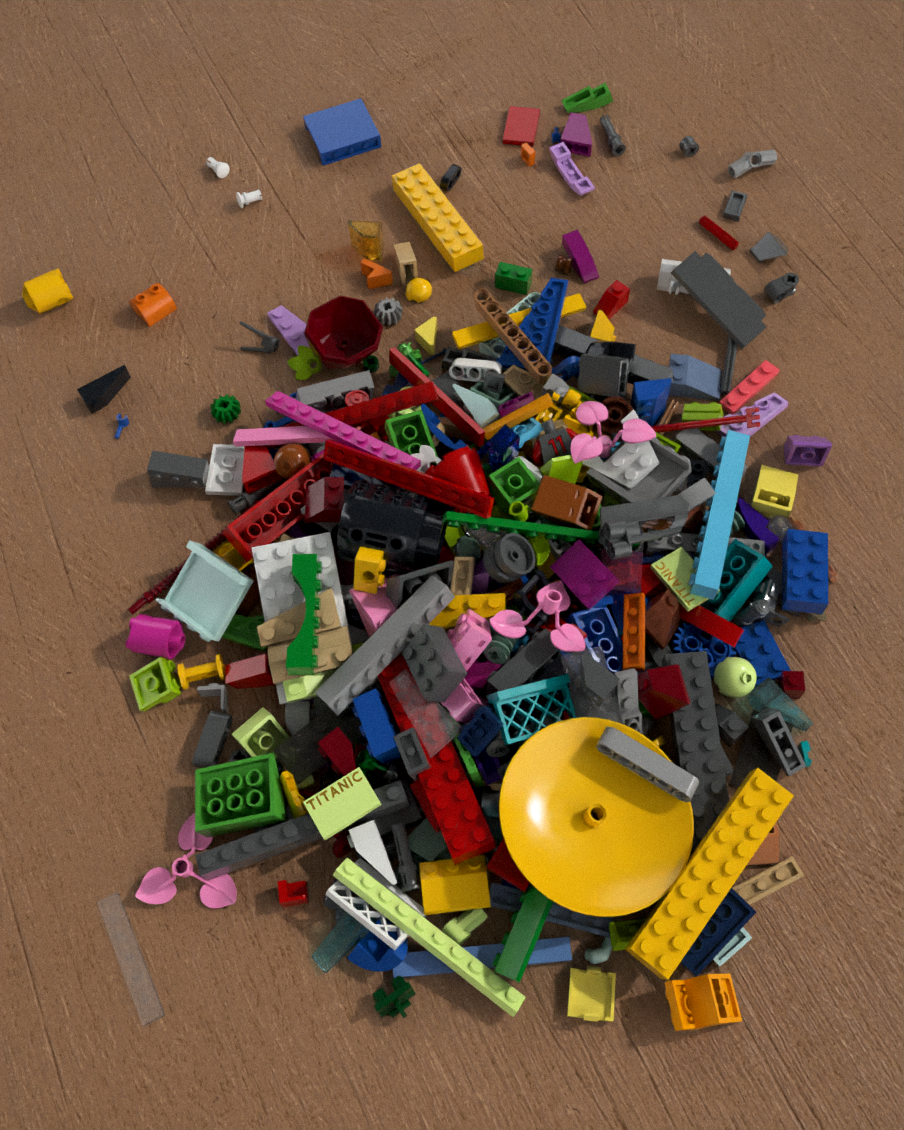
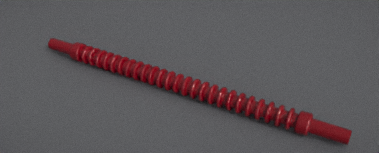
[127,490,274,615]

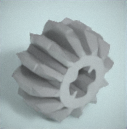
[374,297,403,326]

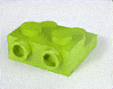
[129,657,182,712]

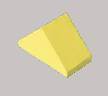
[414,317,438,355]

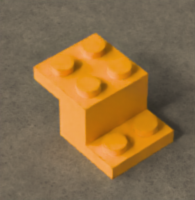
[664,973,742,1031]

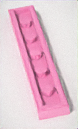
[233,426,338,447]

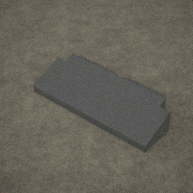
[671,251,767,349]

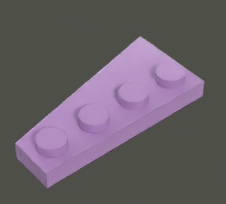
[267,305,315,356]
[716,392,788,437]

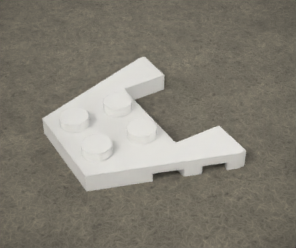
[582,409,660,489]

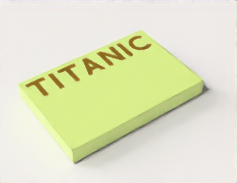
[650,547,720,612]
[303,767,382,840]

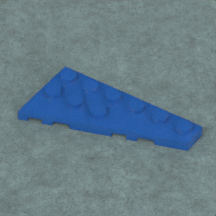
[496,278,568,374]

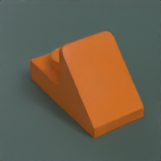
[360,258,393,289]

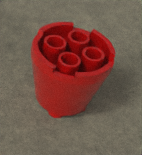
[425,446,490,514]

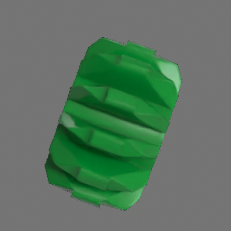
[210,394,241,424]

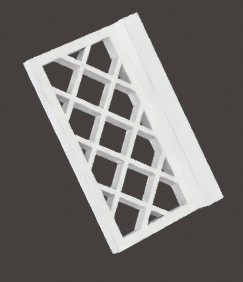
[325,858,426,951]

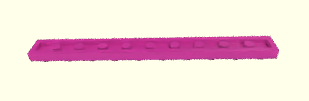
[265,391,421,470]

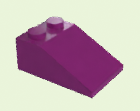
[550,540,620,609]

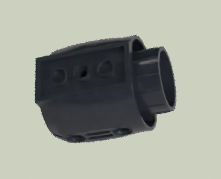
[337,480,447,574]

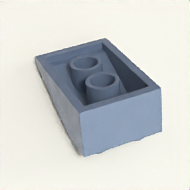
[668,354,722,401]

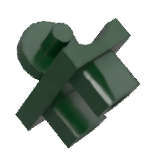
[372,975,416,1019]

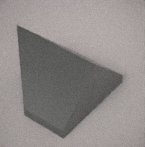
[750,232,788,263]

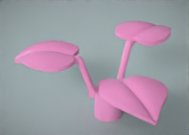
[570,401,656,464]
[490,581,586,652]
[135,813,237,909]

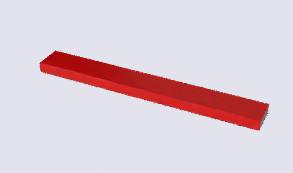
[389,347,485,447]

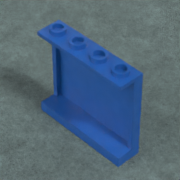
[303,98,381,166]

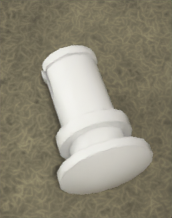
[206,157,230,178]
[236,190,262,208]

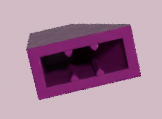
[561,112,592,157]

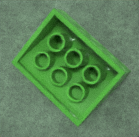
[195,753,285,838]

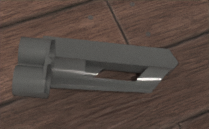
[599,495,689,560]

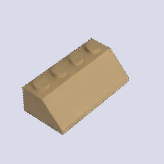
[268,626,354,685]

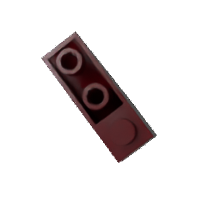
[318,727,356,776]

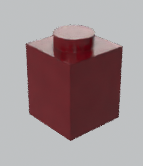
[777,671,806,699]

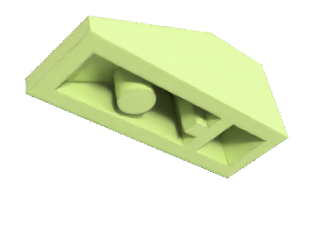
[282,669,338,703]

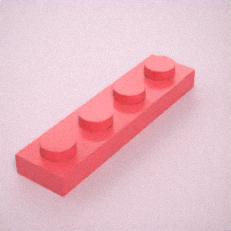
[719,360,780,415]

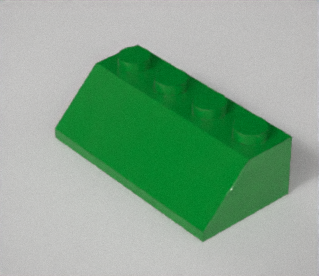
[492,885,553,984]

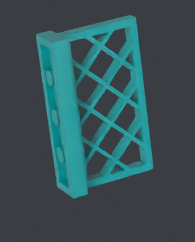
[487,674,577,745]

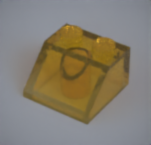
[348,220,384,260]

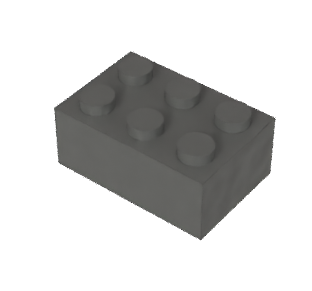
[402,624,468,702]

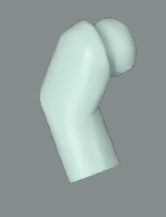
[584,937,612,964]

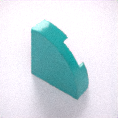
[797,741,812,768]

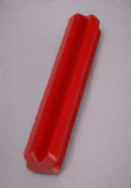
[699,215,739,250]

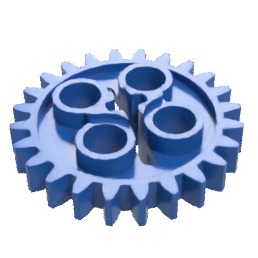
[670,622,737,679]

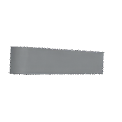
[596,727,699,802]

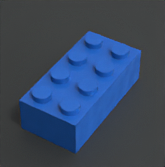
[782,529,828,614]

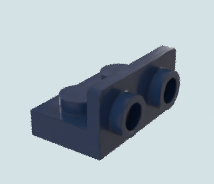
[457,706,504,757]

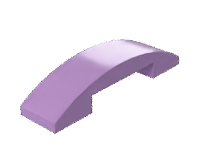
[549,142,595,196]

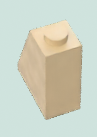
[393,242,418,286]

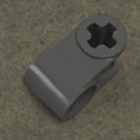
[764,273,799,303]

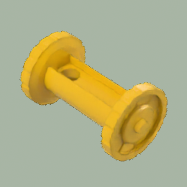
[177,654,225,690]

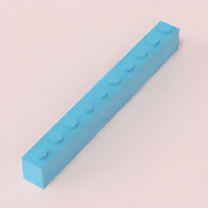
[688,430,750,600]

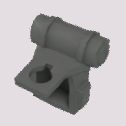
[733,579,790,627]

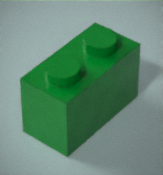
[495,262,532,295]

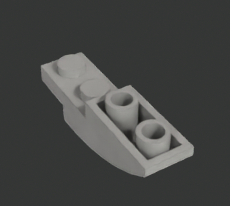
[612,669,642,734]

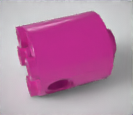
[126,614,185,660]

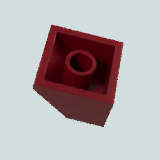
[305,477,344,522]

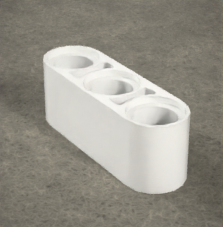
[449,358,503,382]

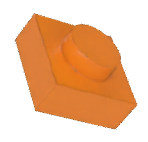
[521,142,536,167]

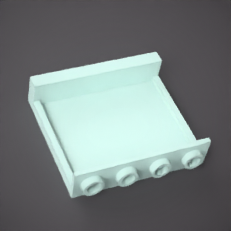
[156,540,254,642]

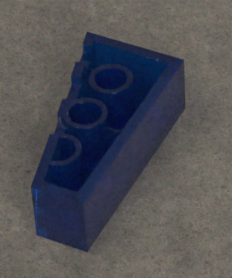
[477,424,520,472]

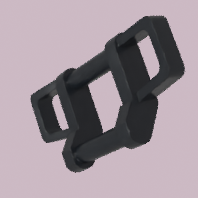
[513,569,571,637]

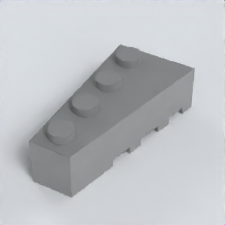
[296,370,374,413]

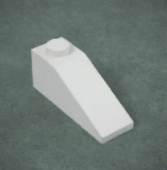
[347,820,398,885]

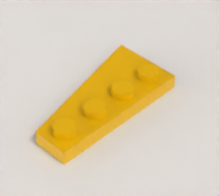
[428,593,506,632]

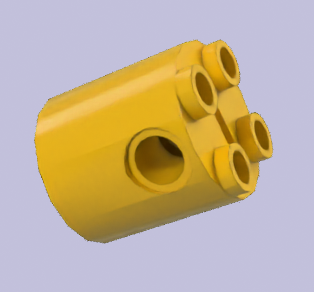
[22,268,73,314]

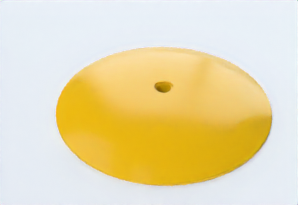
[499,717,694,917]

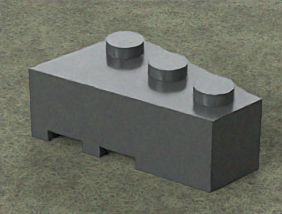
[147,450,209,488]

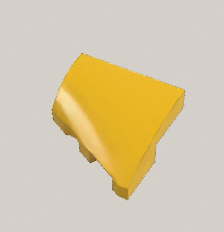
[280,771,309,819]

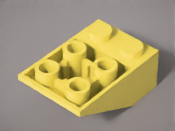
[750,465,798,522]

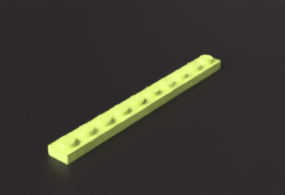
[333,858,526,1017]

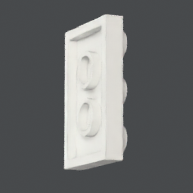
[205,444,245,496]

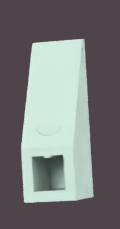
[452,384,501,429]

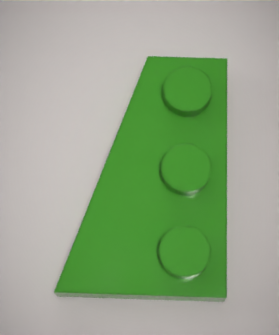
[221,615,268,653]

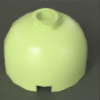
[714,657,757,698]

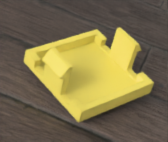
[567,966,616,1022]

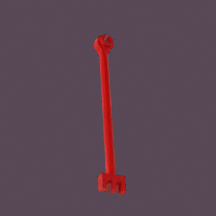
[619,407,760,440]

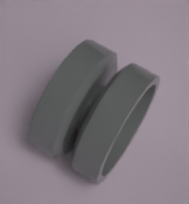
[483,533,536,584]

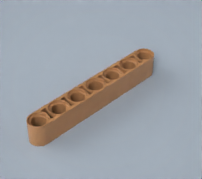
[474,288,552,385]

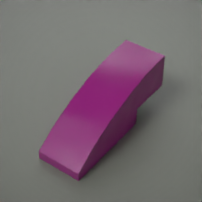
[562,230,599,284]

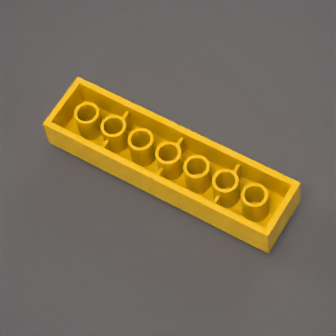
[391,163,484,272]

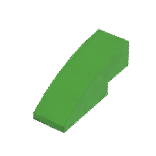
[562,83,613,113]

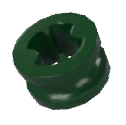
[363,355,379,373]

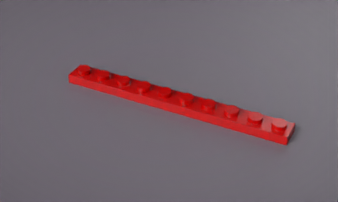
[266,381,439,450]
[323,440,494,519]

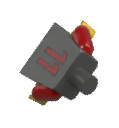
[532,419,578,468]

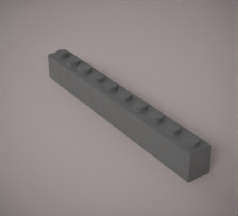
[195,780,411,880]

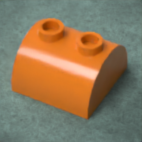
[129,282,177,327]

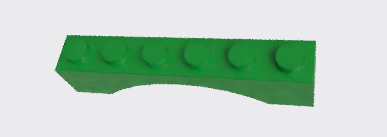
[286,554,322,676]

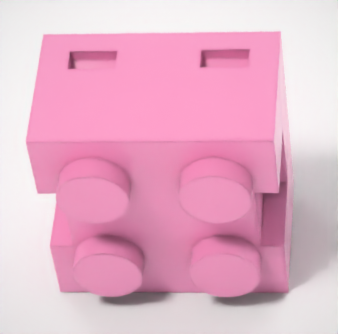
[446,609,492,671]

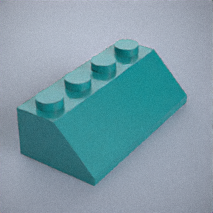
[700,539,773,622]

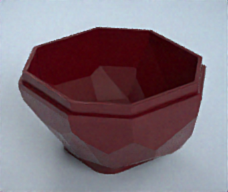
[304,295,383,369]

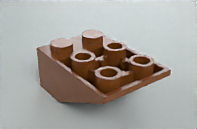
[531,475,603,531]

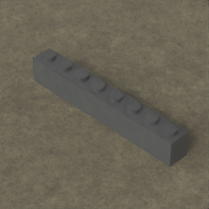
[553,324,673,385]

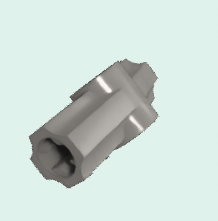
[728,149,777,178]

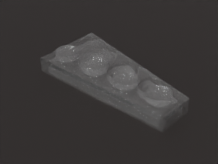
[389,669,462,758]

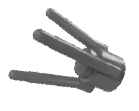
[239,321,280,354]

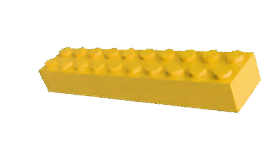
[625,768,794,980]

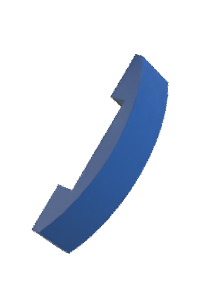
[421,403,470,451]

